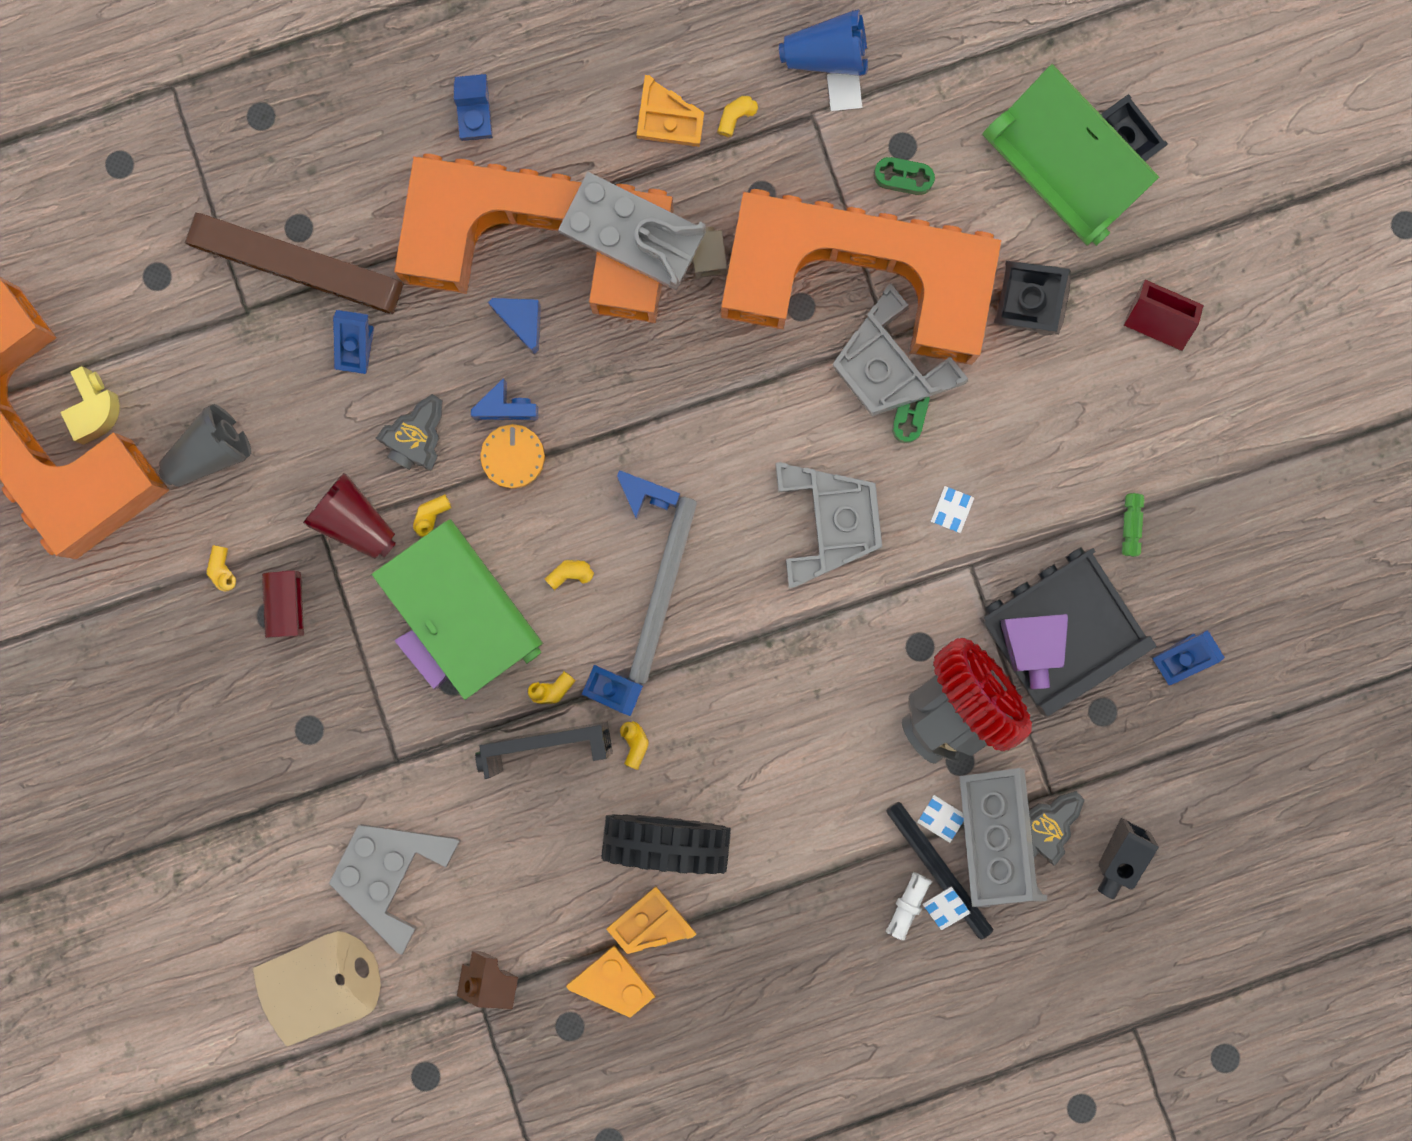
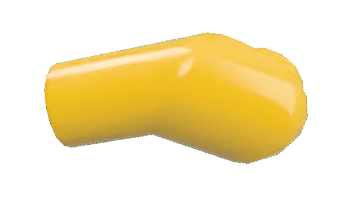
[717,96,758,137]
[413,494,452,537]
[207,545,236,592]
[544,560,594,590]
[620,721,649,770]

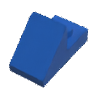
[454,74,493,141]
[333,310,374,374]
[471,378,538,420]
[617,470,680,520]
[1152,630,1225,686]
[582,665,643,716]

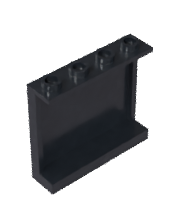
[980,547,1157,717]
[475,721,613,779]

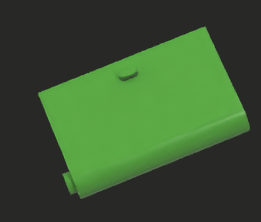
[982,64,1160,246]
[371,519,544,700]

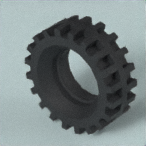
[601,814,731,874]

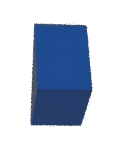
[488,298,541,354]

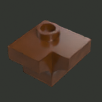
[457,951,518,1009]

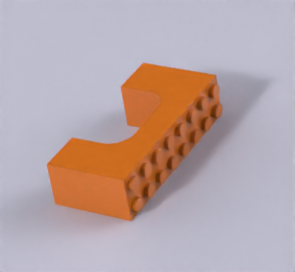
[394,154,674,323]
[721,189,1001,365]
[0,277,170,559]

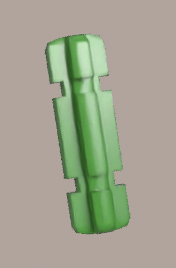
[1122,493,1144,557]

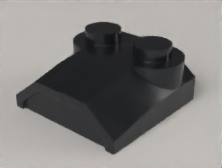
[1093,94,1168,162]
[994,261,1071,335]

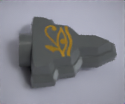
[376,394,443,471]
[1029,791,1085,866]

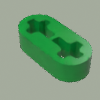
[874,157,935,195]
[892,397,930,443]

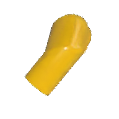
[527,671,576,704]

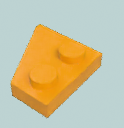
[636,75,704,147]
[606,886,697,954]
[566,945,656,1018]

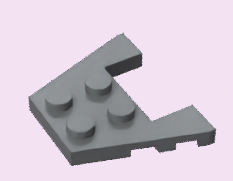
[833,284,968,416]
[775,462,882,588]
[329,824,460,955]

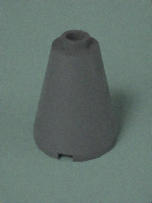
[159,404,252,487]

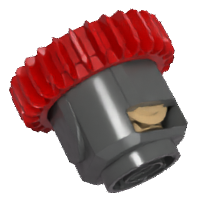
[902,638,1032,764]

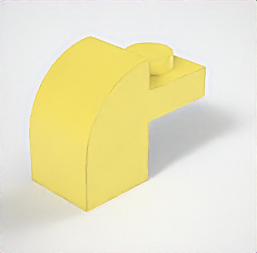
[60,366,120,445]

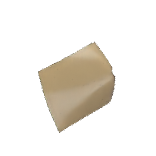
[253,931,381,1046]

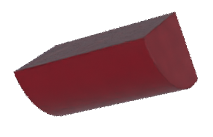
[1123,279,1204,351]
[262,570,304,638]

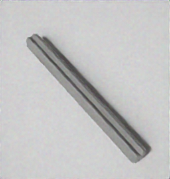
[629,497,697,684]

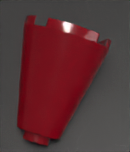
[303,473,396,559]

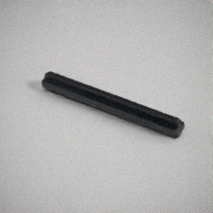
[886,802,993,940]

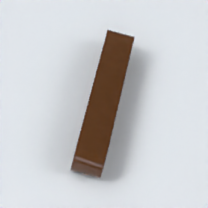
[184,212,404,314]

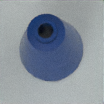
[779,9,868,76]

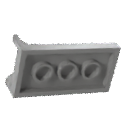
[558,172,706,291]
[959,768,1047,908]

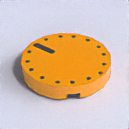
[480,424,545,489]

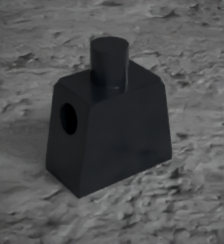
[1097,818,1159,899]

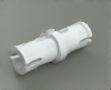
[886,872,932,940]

